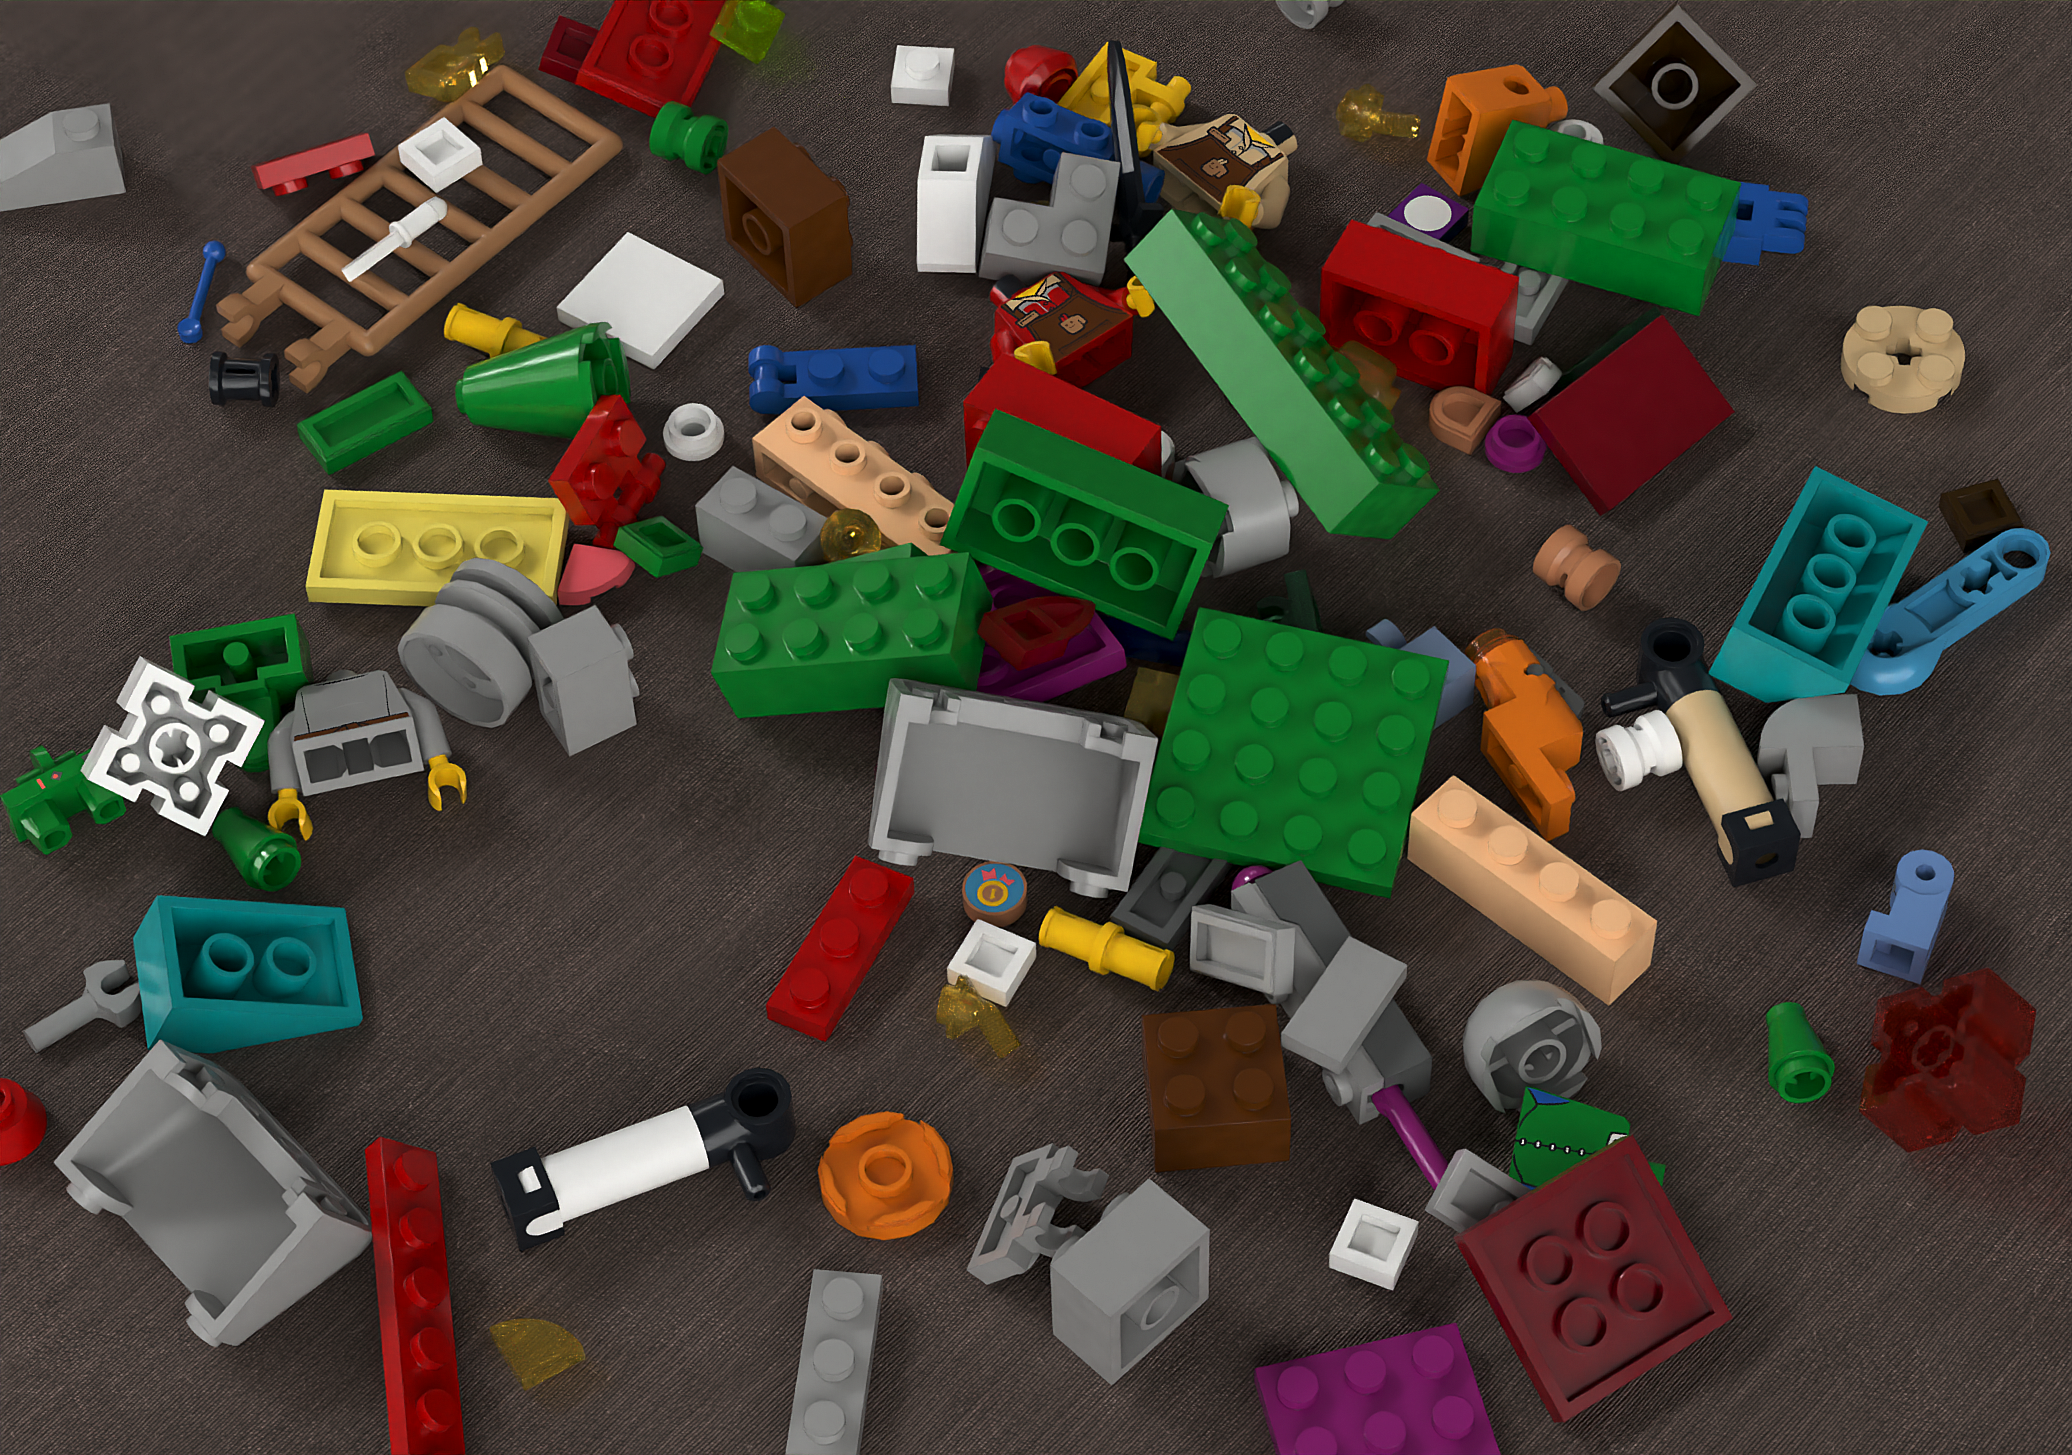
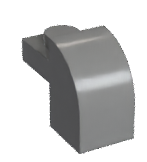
[1756,694,1864,838]

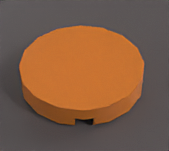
[818,1111,954,1240]

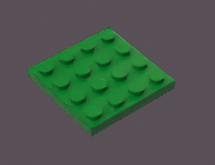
[1137,607,1449,899]

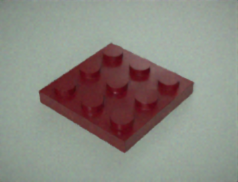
[1453,1134,1733,1423]

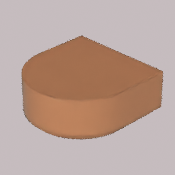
[1429,386,1502,455]

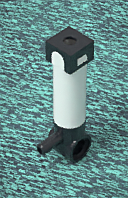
[490,1067,796,1252]

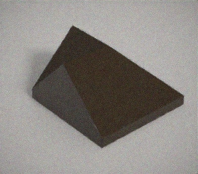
[1591,2,1757,165]

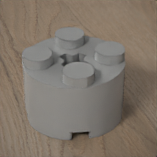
[1165,436,1299,579]

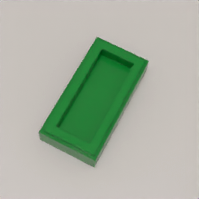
[296,371,434,475]

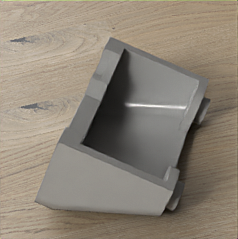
[868,678,1158,898]
[54,1039,373,1347]

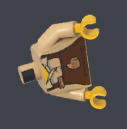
[1132,104,1298,231]

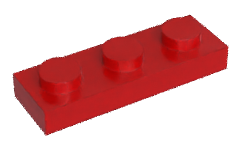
[766,855,915,1042]

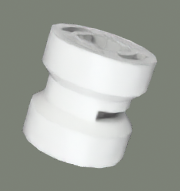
[1595,710,1683,791]

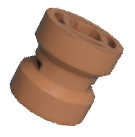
[1533,525,1621,611]

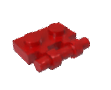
[548,395,666,550]

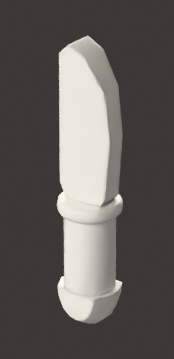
[341,196,447,282]

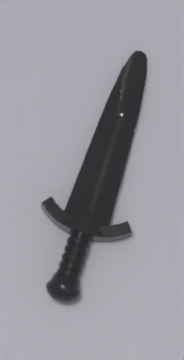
[1107,40,1164,304]

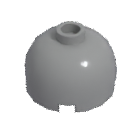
[1463,979,1602,1114]

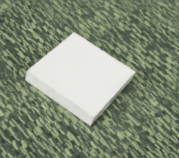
[557,232,724,370]

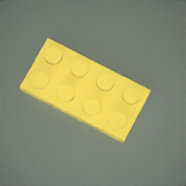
[305,489,570,607]

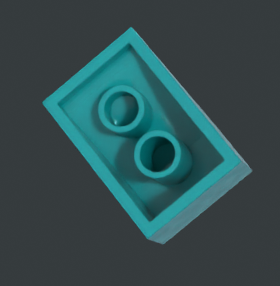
[133,895,363,1053]

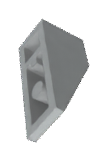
[0,103,126,212]

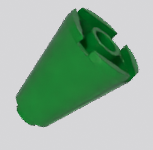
[455,322,631,440]

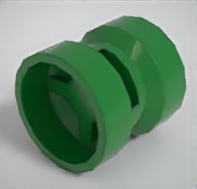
[649,101,729,175]

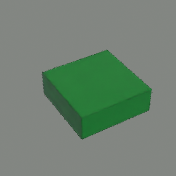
[613,515,703,578]

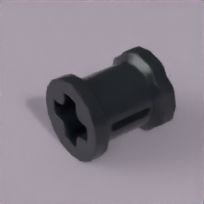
[209,351,280,407]

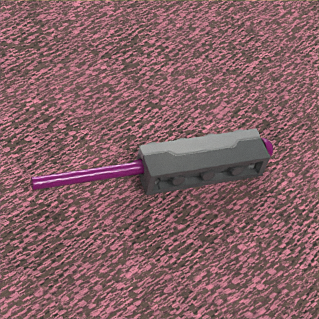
[1231,860,1449,1191]

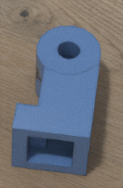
[1857,849,1954,984]

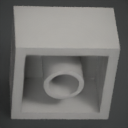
[1050,1178,1210,1386]

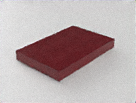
[1527,314,1735,516]

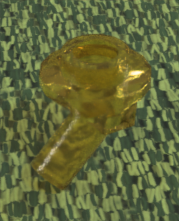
[1335,83,1420,143]
[820,508,881,563]
[936,974,1022,1059]

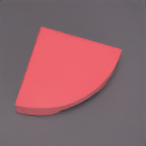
[557,543,635,605]

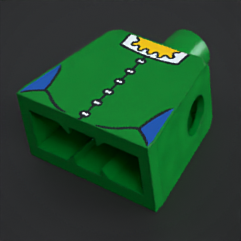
[1509,1086,1666,1190]

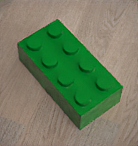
[1471,119,1741,316]
[940,409,1229,641]
[711,552,993,718]

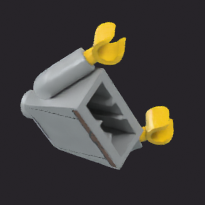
[267,670,467,840]

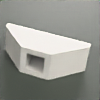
[917,134,998,273]

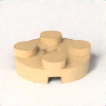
[1840,306,1965,414]

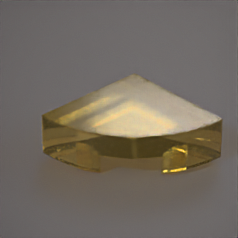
[489,1318,585,1391]

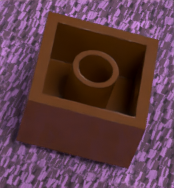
[717,127,853,308]
[1141,1004,1291,1172]

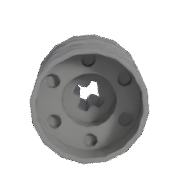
[397,557,564,728]

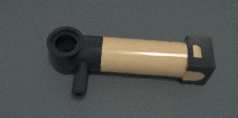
[1601,617,1801,888]

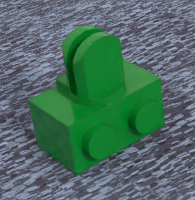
[169,613,314,773]

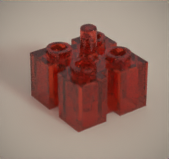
[1859,967,2036,1153]

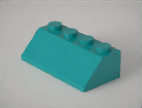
[1708,466,1928,703]

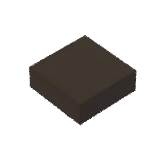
[1938,478,2024,553]

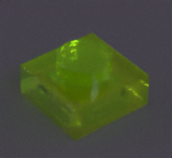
[709,0,786,65]

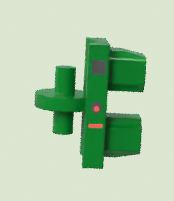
[0,745,126,855]

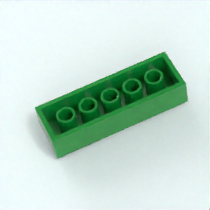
[1124,208,1440,540]

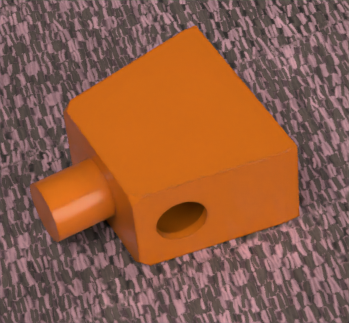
[1427,64,1568,197]

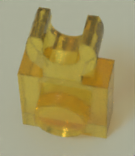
[404,27,505,102]

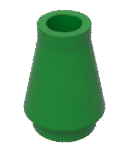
[212,807,301,892]
[1765,1002,1835,1103]

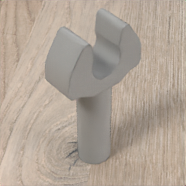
[23,960,142,1053]

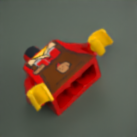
[989,272,1155,389]

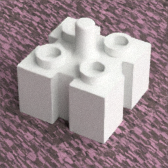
[80,656,265,836]

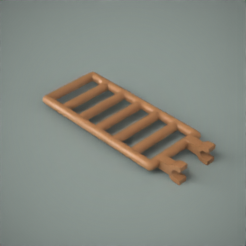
[216,65,623,393]

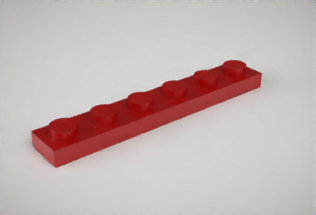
[365,1136,466,1455]

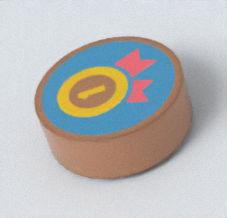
[962,861,1028,927]

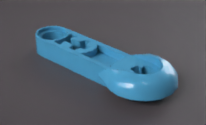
[1850,528,2050,695]

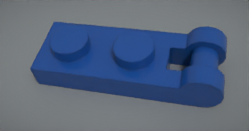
[748,345,919,414]

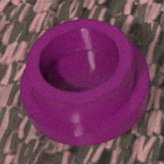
[1485,415,1546,473]

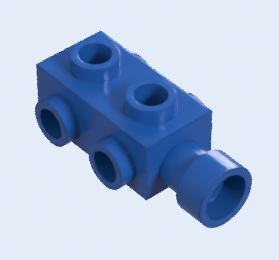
[991,92,1165,203]

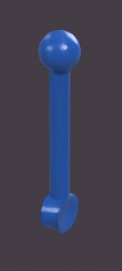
[177,240,226,344]

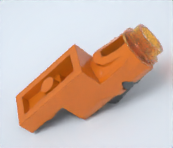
[1464,628,1585,842]

